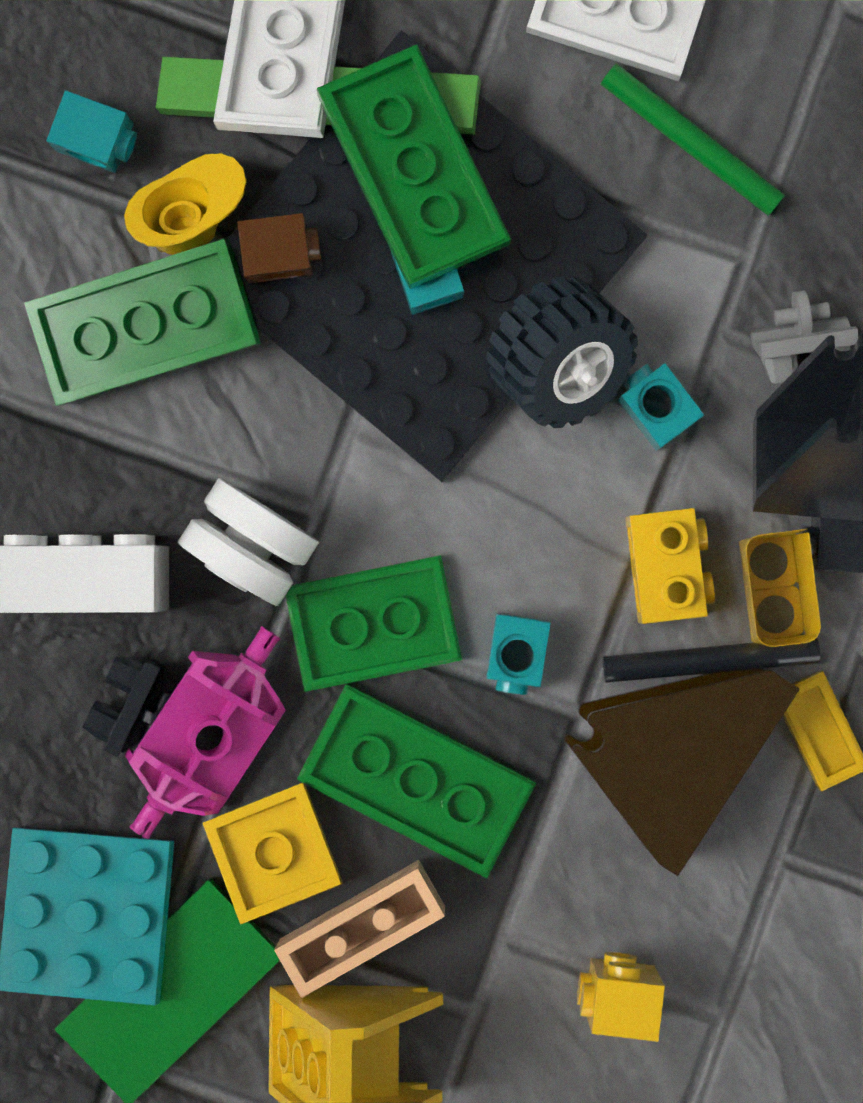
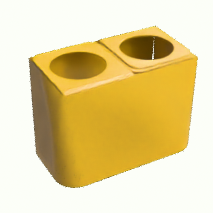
[739,529,821,647]

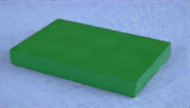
[285,555,462,692]

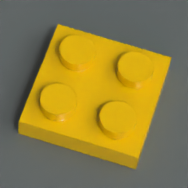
[203,783,343,924]

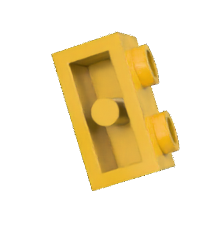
[625,508,715,624]
[577,952,665,1042]

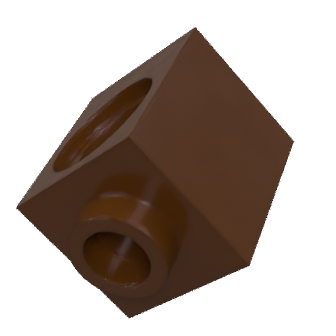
[237,213,321,283]

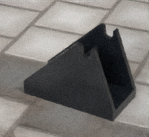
[753,335,863,521]

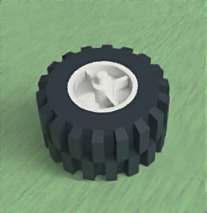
[487,276,638,428]

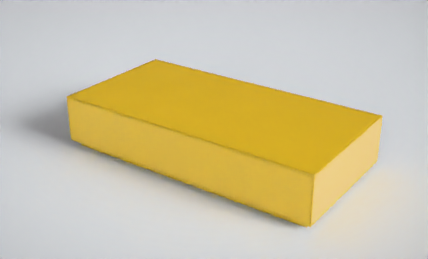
[783,671,863,791]

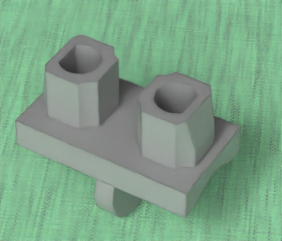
[751,290,859,384]

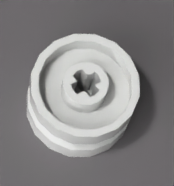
[178,478,319,606]

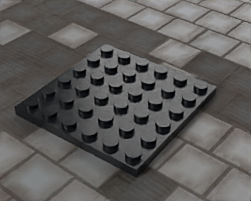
[227,30,648,483]

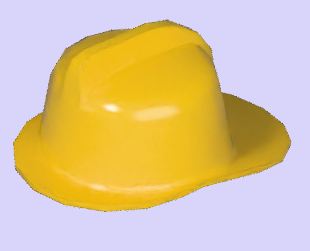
[124,153,246,255]

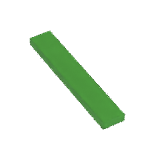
[156,57,481,134]

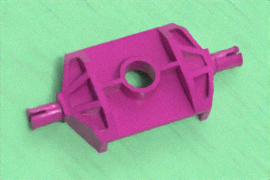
[124,626,286,839]

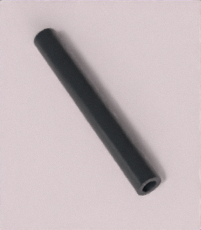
[603,638,820,683]

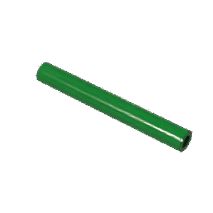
[600,63,785,216]

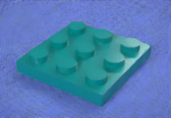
[0,827,174,1005]

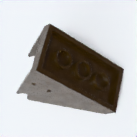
[564,669,800,876]

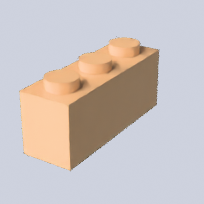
[274,860,445,998]

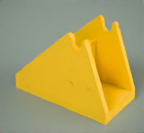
[269,985,443,1103]

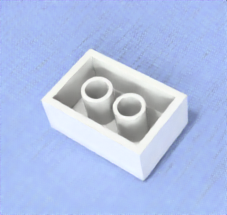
[0,534,169,613]

